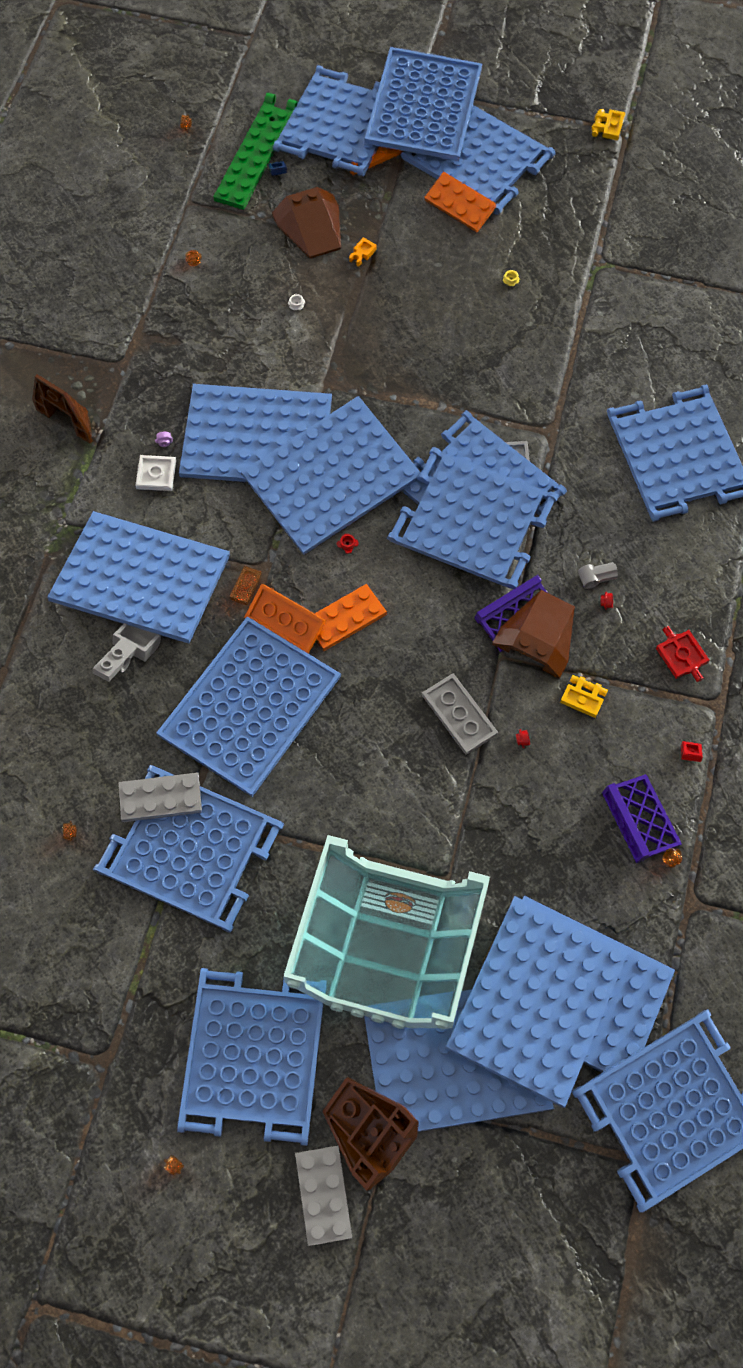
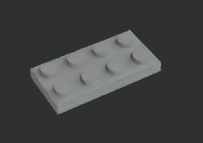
[422,673,498,755]
[119,773,202,822]
[295,1146,352,1246]

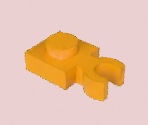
[349,238,377,266]

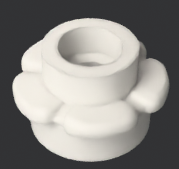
[288,294,305,310]

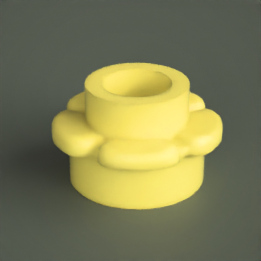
[503,270,519,286]

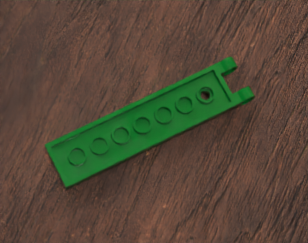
[213,92,298,210]

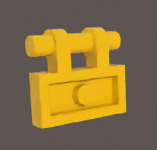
[591,109,625,141]
[560,675,608,718]

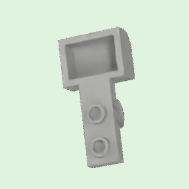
[93,623,161,682]

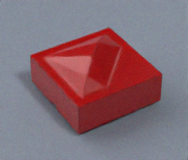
[681,741,703,762]

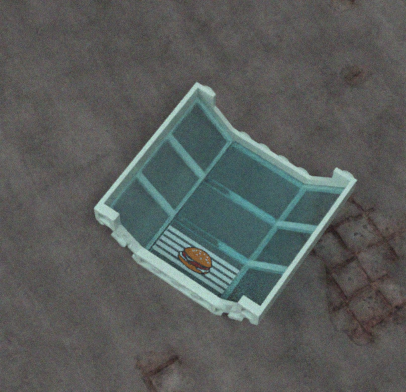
[283,835,490,1029]

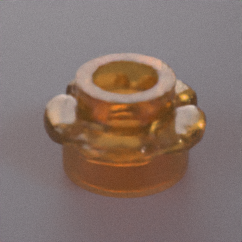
[180,114,192,131]
[185,250,202,266]
[63,821,76,841]
[663,848,682,868]
[164,1155,184,1175]

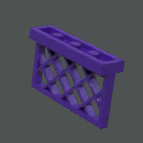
[474,575,548,652]
[602,774,682,863]

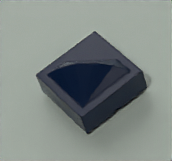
[268,161,287,176]

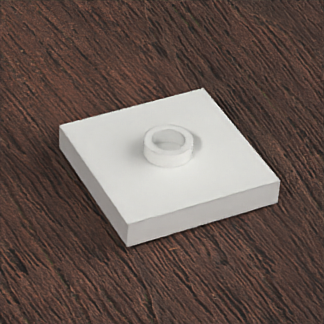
[135,455,176,491]

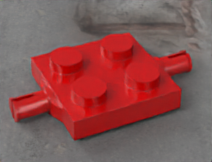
[656,626,710,682]

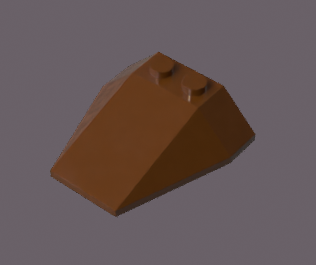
[272,187,341,259]
[32,374,93,444]
[492,590,575,679]
[322,1078,419,1191]

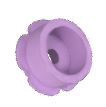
[155,432,173,447]

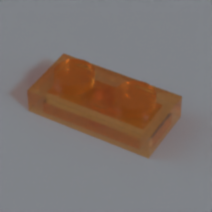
[230,566,262,606]

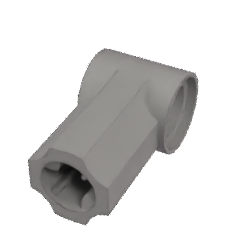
[578,562,618,589]

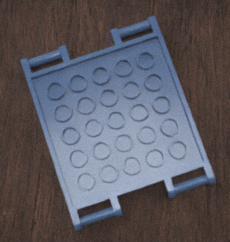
[273,65,380,176]
[401,105,556,215]
[607,385,743,522]
[401,410,567,516]
[387,447,559,590]
[93,765,284,933]
[177,968,326,1146]
[572,1009,743,1213]

